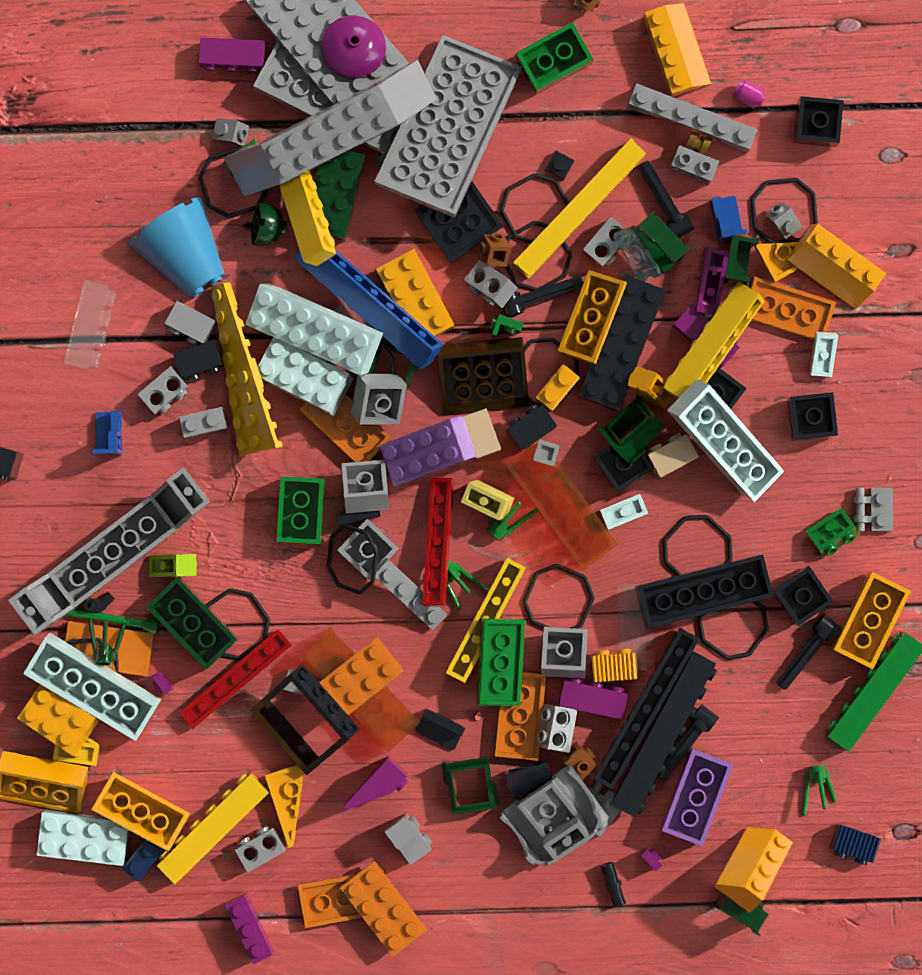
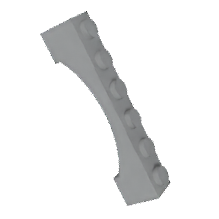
[627,83,758,153]

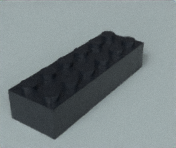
[578,274,666,412]
[634,554,774,628]

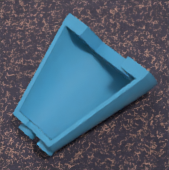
[128,197,225,297]

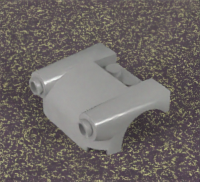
[500,764,609,866]

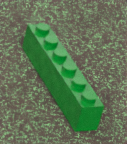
[826,631,922,752]

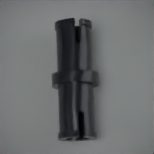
[600,861,627,907]

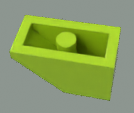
[149,554,197,577]

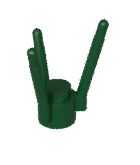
[88,619,126,666]

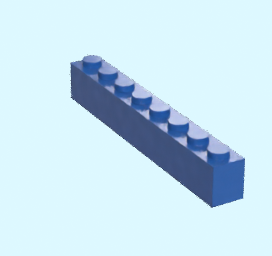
[294,249,444,369]

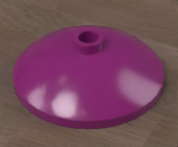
[321,15,386,78]

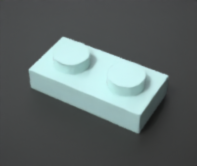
[809,332,838,377]
[600,494,648,530]

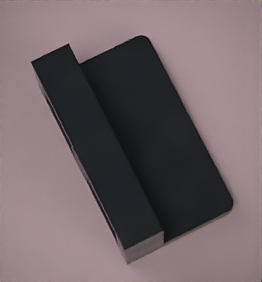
[416,708,465,750]

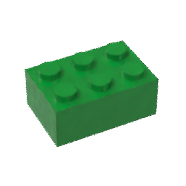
[515,22,594,95]
[277,476,325,544]

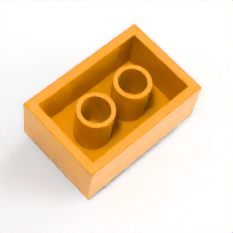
[17,684,100,757]

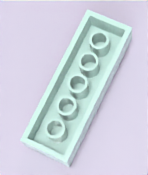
[245,283,383,375]
[667,379,784,502]
[23,633,161,741]

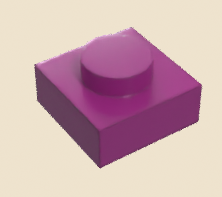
[152,671,174,694]
[640,848,662,871]

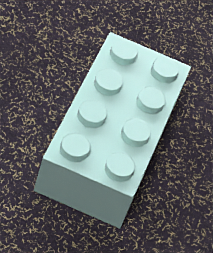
[258,337,354,417]
[37,810,130,866]

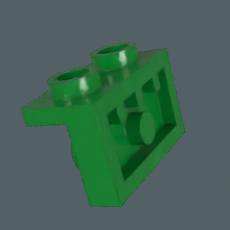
[489,314,524,337]
[806,508,858,558]

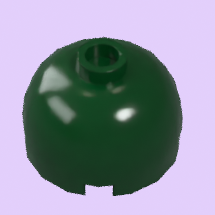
[251,203,287,247]

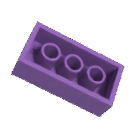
[379,415,477,486]
[660,748,733,846]

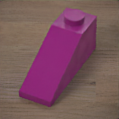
[696,247,729,315]

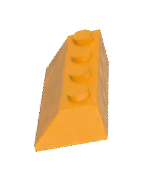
[643,3,711,97]
[787,224,886,309]
[558,270,627,364]
[0,751,88,814]
[92,772,190,852]
[714,827,793,913]

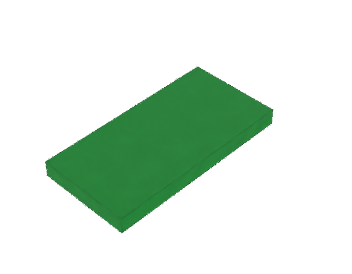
[477,618,525,706]

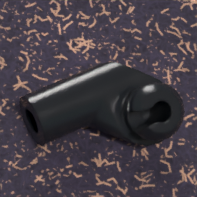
[83,591,115,613]

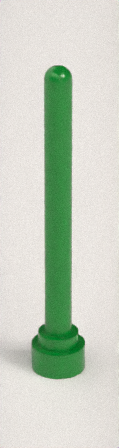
[66,609,160,635]

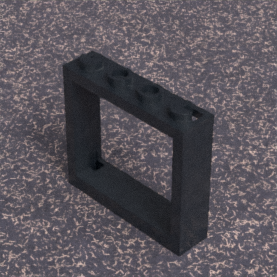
[250,663,360,775]

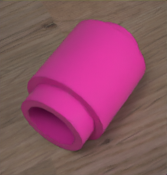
[733,80,766,109]

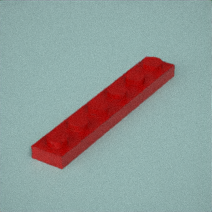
[422,478,454,607]
[179,629,292,729]

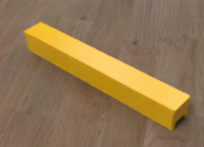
[513,138,646,279]

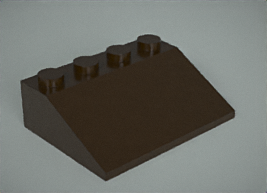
[438,337,529,414]

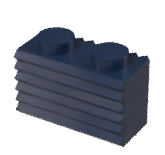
[830,823,881,865]
[122,839,164,881]

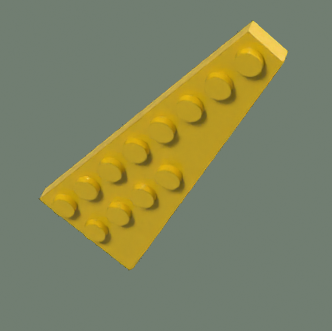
[211,282,283,456]

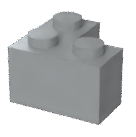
[385,813,433,865]

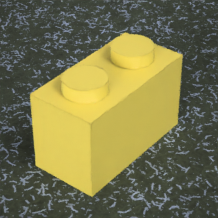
[461,480,515,520]

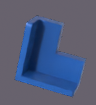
[710,196,748,243]
[91,411,123,455]

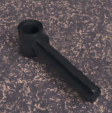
[638,160,695,238]
[503,276,583,318]
[776,614,842,690]
[657,704,719,781]

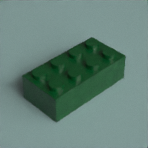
[314,151,366,242]
[146,577,239,670]

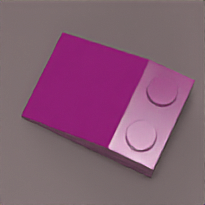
[343,756,408,810]

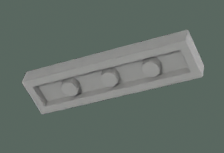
[376,558,448,630]

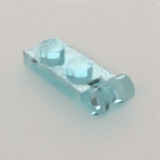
[614,225,661,281]

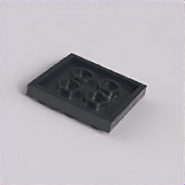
[414,181,504,264]

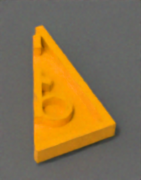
[754,242,798,282]
[264,764,304,848]

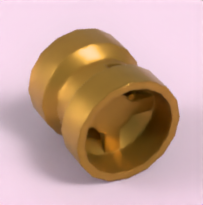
[685,130,712,155]

